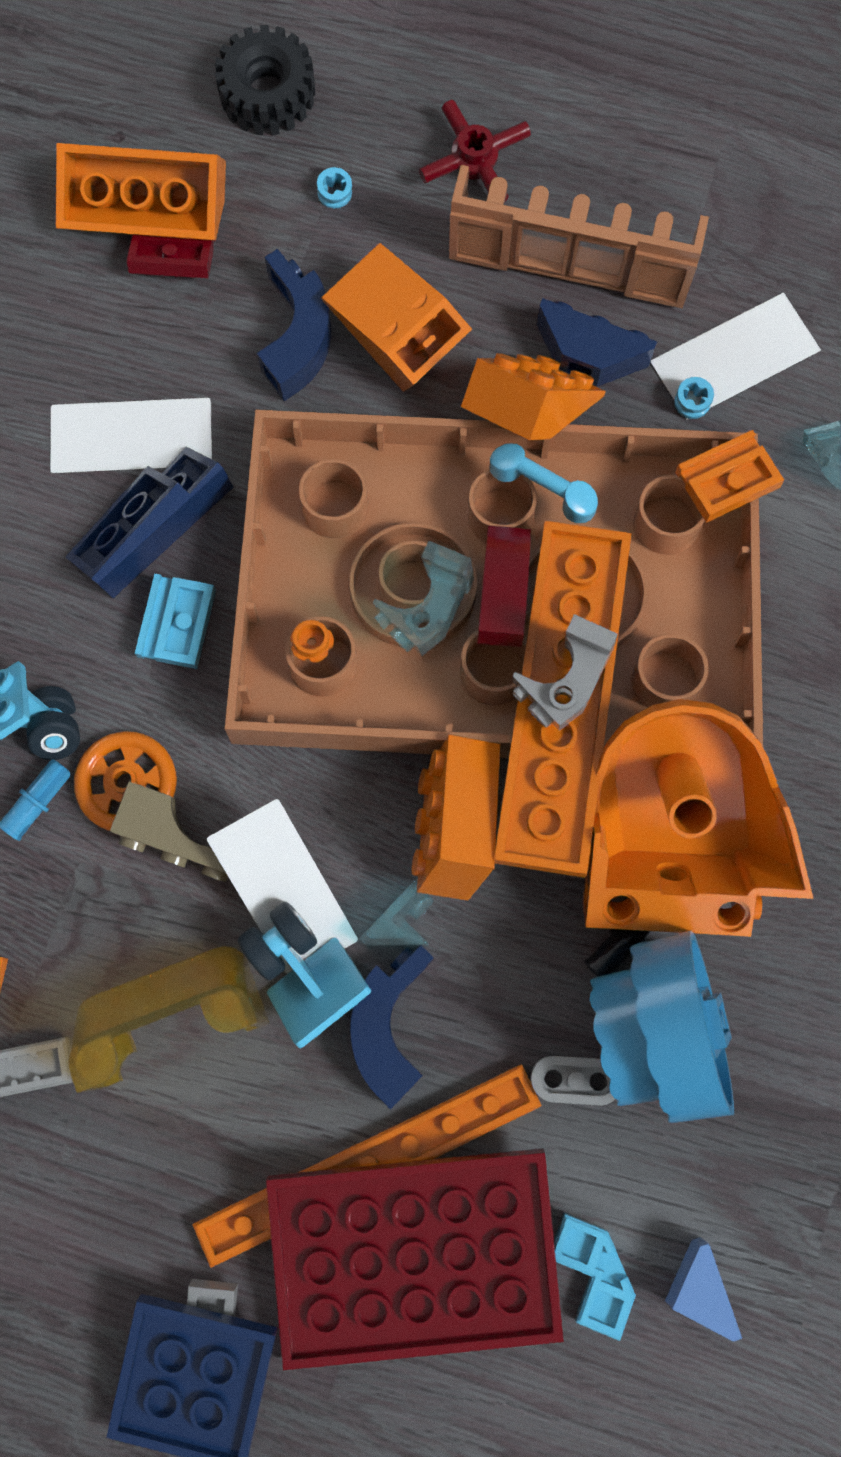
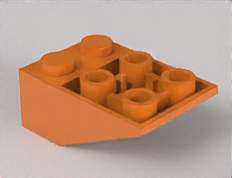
[321,243,472,392]
[461,353,606,440]

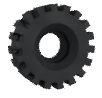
[215,25,315,136]

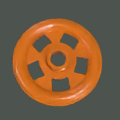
[74,731,177,831]

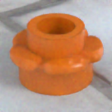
[290,620,334,663]

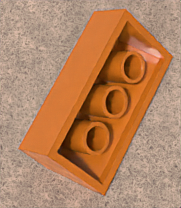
[56,143,226,241]

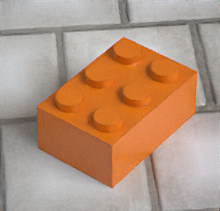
[412,735,500,901]

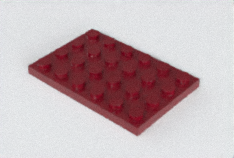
[266,1148,564,1371]

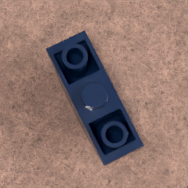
[537,298,657,387]

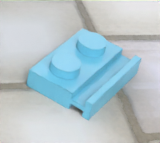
[135,574,216,669]

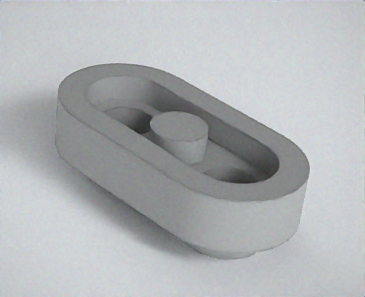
[530,1056,615,1105]

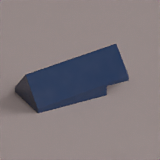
[65,447,234,598]

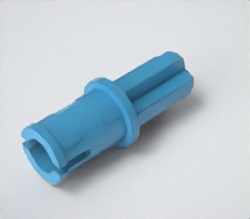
[0,760,71,841]

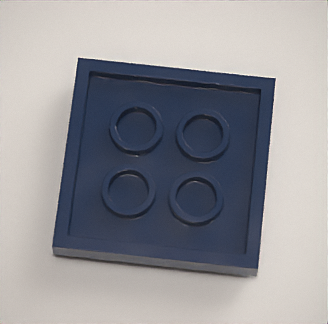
[106,1293,278,1457]

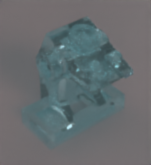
[373,541,475,656]

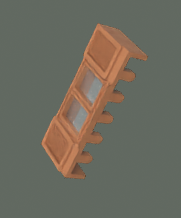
[449,165,709,308]

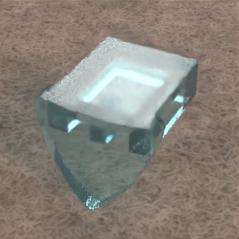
[803,420,841,490]

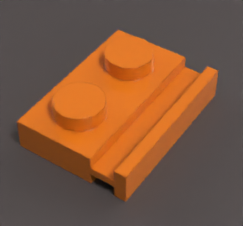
[675,430,784,523]

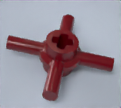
[419,100,531,202]

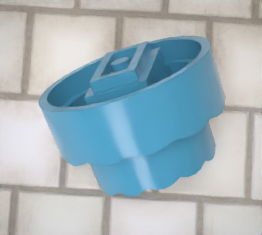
[590,930,734,1123]

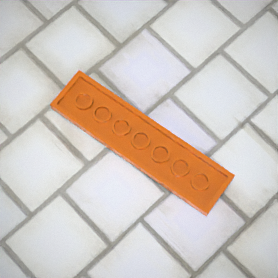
[494,521,632,878]

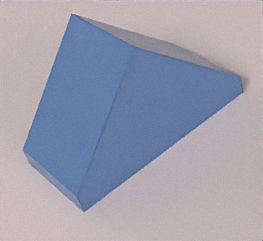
[665,1237,742,1342]

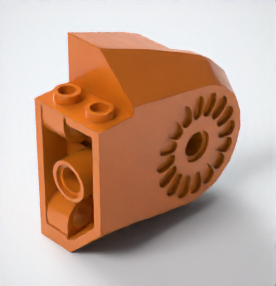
[583,699,813,937]

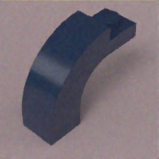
[257,249,331,401]
[350,945,434,1110]

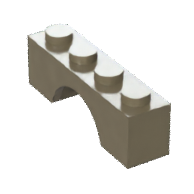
[110,781,228,882]

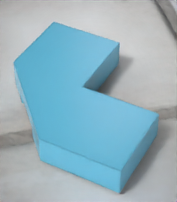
[554,1213,636,1341]

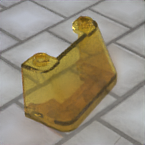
[68,946,270,1093]

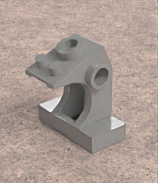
[513,614,618,731]

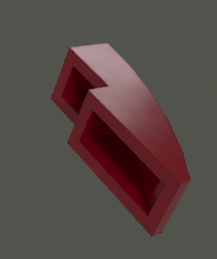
[477,525,531,647]

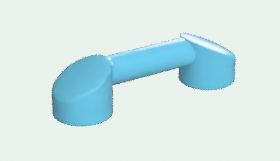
[489,443,598,523]

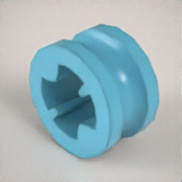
[317,167,352,209]
[674,377,714,419]

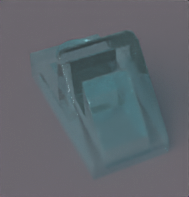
[359,877,434,948]

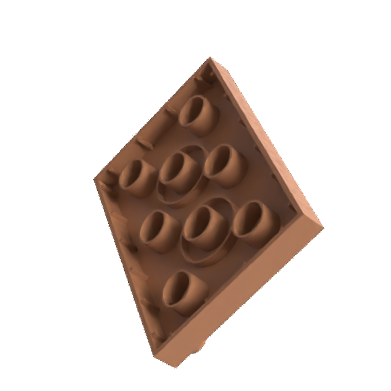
[225,410,763,758]

